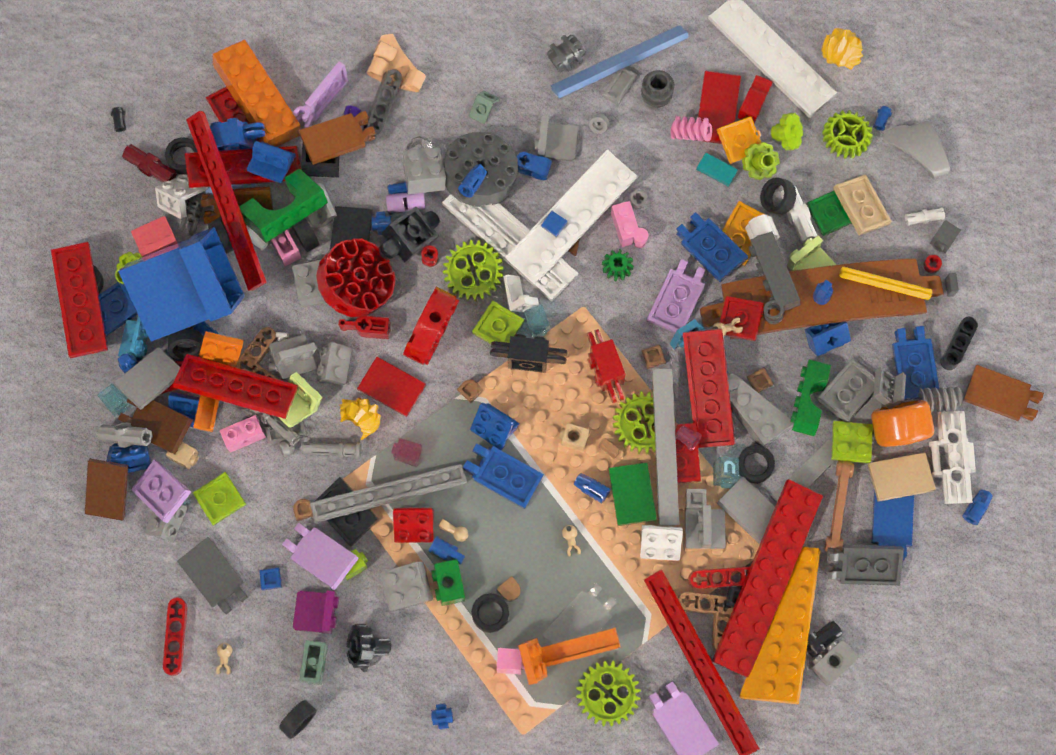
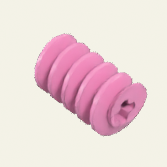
[671,116,712,142]

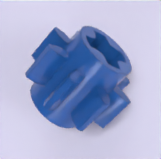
[372,211,391,235]
[431,703,453,729]

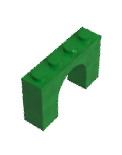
[239,168,328,243]

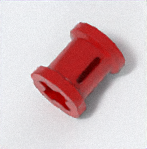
[421,245,438,267]

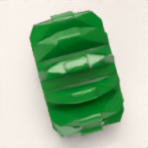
[602,249,634,282]

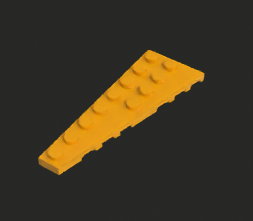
[740,547,821,705]

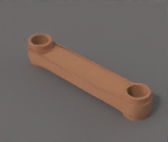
[824,460,854,551]

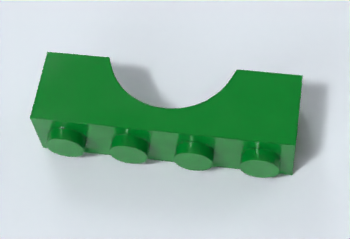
[790,359,831,437]

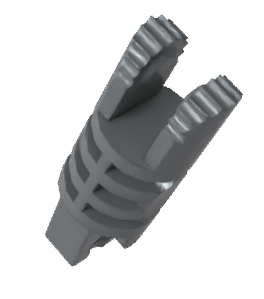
[178,191,205,236]

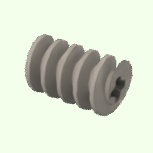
[918,387,962,412]

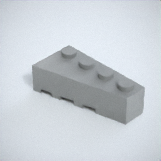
[728,373,793,447]

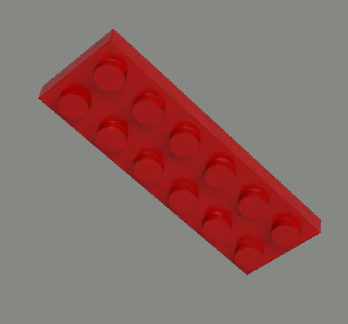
[185,146,301,188]
[51,242,108,359]
[683,329,735,448]
[173,354,298,419]

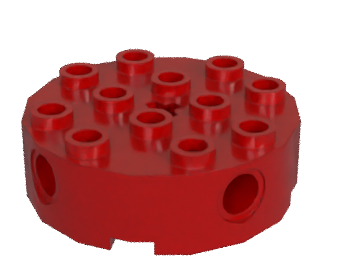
[316,239,396,317]
[403,286,460,365]

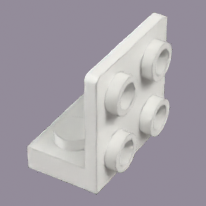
[155,175,208,219]

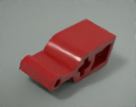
[737,75,773,124]
[338,316,390,339]

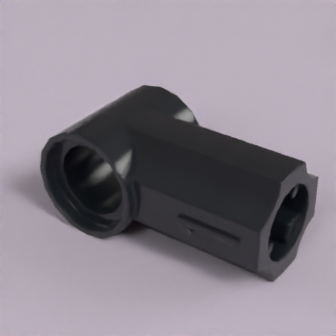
[807,621,843,658]

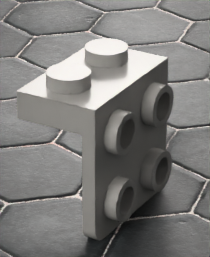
[535,115,578,161]

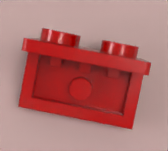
[393,508,434,543]

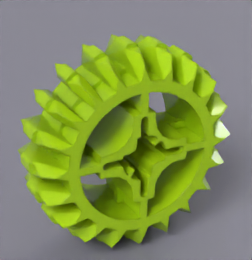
[822,110,873,160]

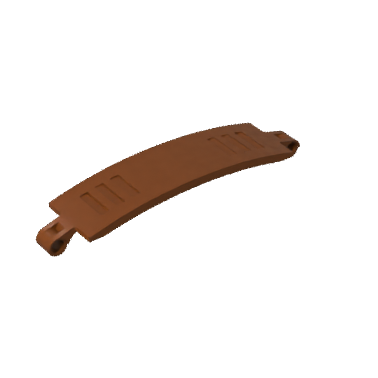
[700,258,944,339]

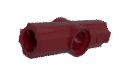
[122,144,177,183]

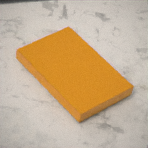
[722,201,768,266]

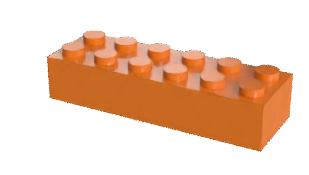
[212,39,301,147]

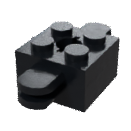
[379,206,440,263]
[490,334,568,373]

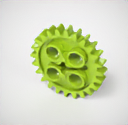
[442,240,504,301]
[613,391,676,454]
[576,661,641,727]

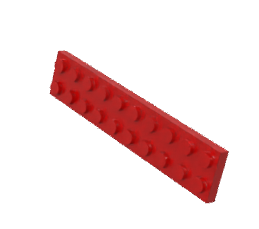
[712,479,823,678]

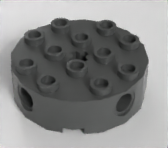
[443,132,518,207]

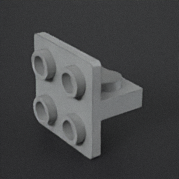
[269,335,317,380]
[685,505,726,549]

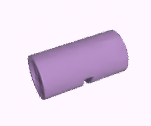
[386,192,425,213]

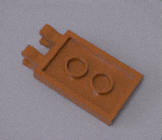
[299,111,375,164]
[963,365,1044,421]

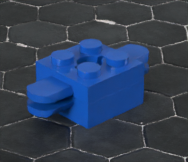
[210,118,265,151]

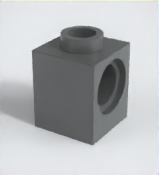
[930,220,961,254]

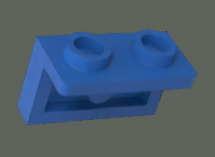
[168,392,200,427]

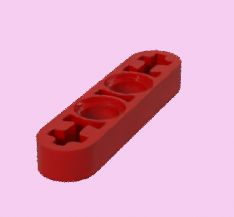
[688,566,751,589]
[163,597,187,676]

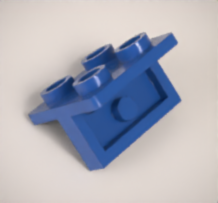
[247,141,295,183]
[470,402,519,450]
[106,443,152,473]

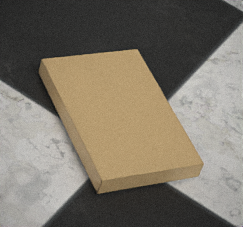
[833,174,892,236]
[868,453,936,502]

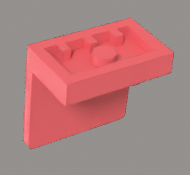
[131,216,178,257]

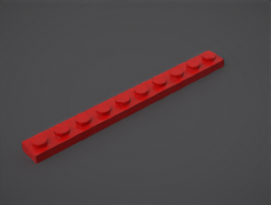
[186,111,267,291]
[644,570,760,755]

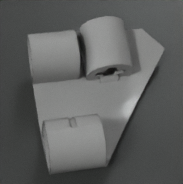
[882,120,950,179]

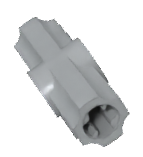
[97,422,153,447]

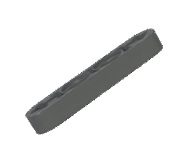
[364,69,402,135]

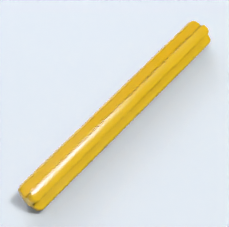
[839,266,932,300]

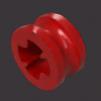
[923,255,942,273]

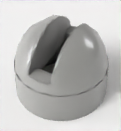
[278,441,294,457]

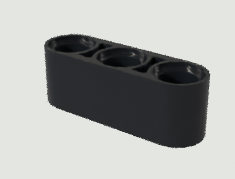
[940,317,978,370]

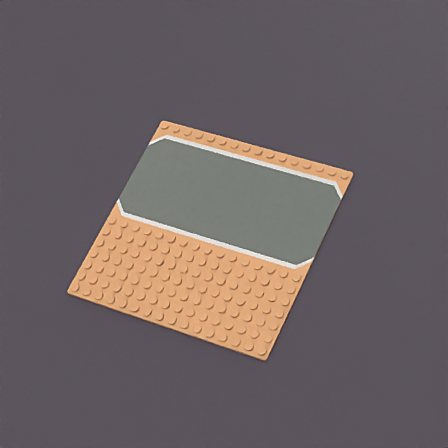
[343,307,760,735]

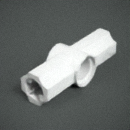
[780,186,817,243]

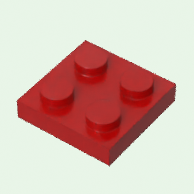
[720,296,764,341]

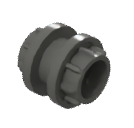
[547,35,586,72]
[641,70,674,107]

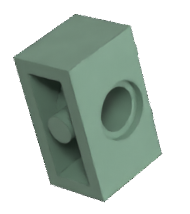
[299,640,328,685]

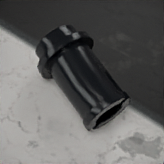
[111,107,126,132]

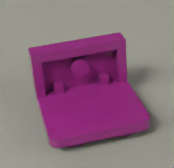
[293,590,339,634]

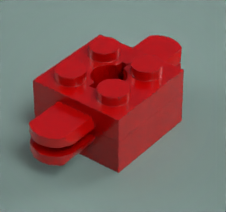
[587,329,626,403]

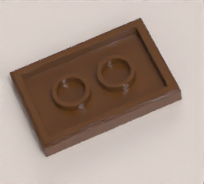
[85,458,128,521]

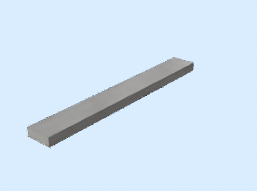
[652,369,679,526]
[771,397,885,502]
[310,463,467,523]

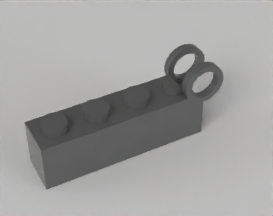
[749,231,800,324]

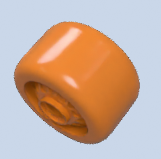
[871,400,934,447]

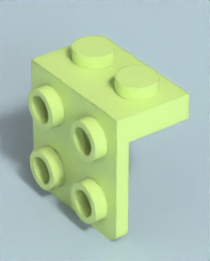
[787,236,836,271]
[279,372,323,427]

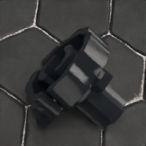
[346,624,391,672]

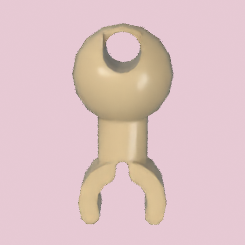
[711,318,743,336]
[439,519,469,542]
[562,525,581,556]
[216,643,233,675]

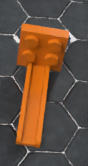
[193,331,244,432]
[518,627,621,685]

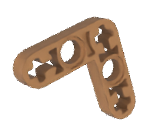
[236,327,280,380]
[677,592,733,652]

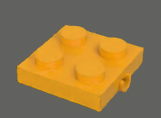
[717,117,761,164]

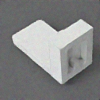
[504,274,539,313]

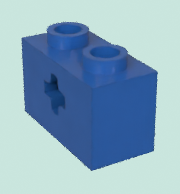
[804,321,851,356]

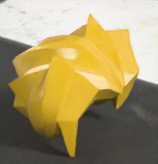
[821,28,863,70]
[339,398,381,440]

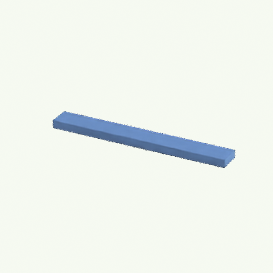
[551,25,689,98]

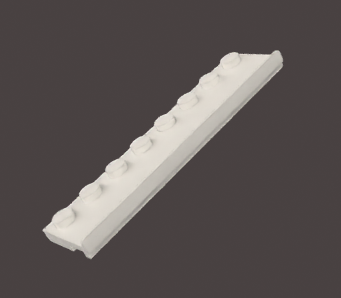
[708,0,837,118]
[505,149,637,286]
[442,194,579,302]

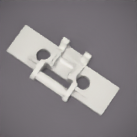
[929,411,976,504]

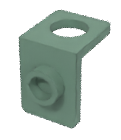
[469,90,499,124]

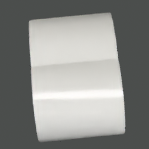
[745,215,780,241]

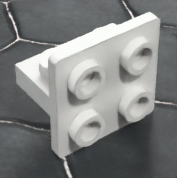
[640,525,683,561]

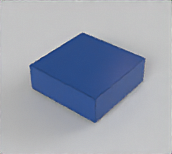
[541,211,568,237]
[259,567,282,591]

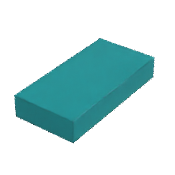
[696,152,738,187]

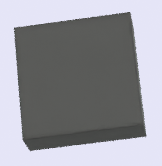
[945,273,959,297]

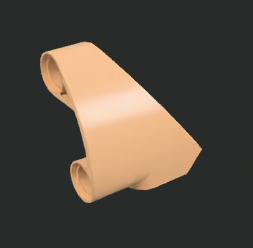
[367,34,426,92]

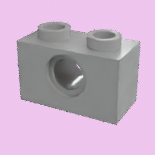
[811,640,859,686]

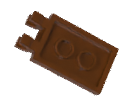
[201,187,273,226]
[118,399,193,455]

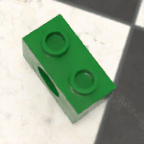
[431,559,465,606]

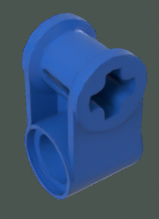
[517,152,552,180]

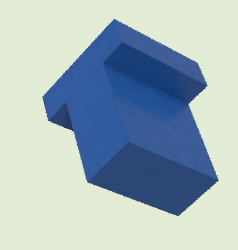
[118,227,245,342]

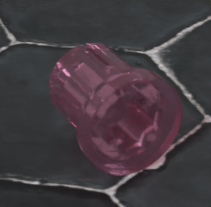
[675,425,702,451]

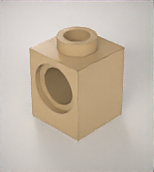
[559,423,590,452]
[166,442,199,470]

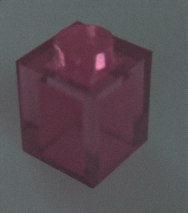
[391,438,423,467]

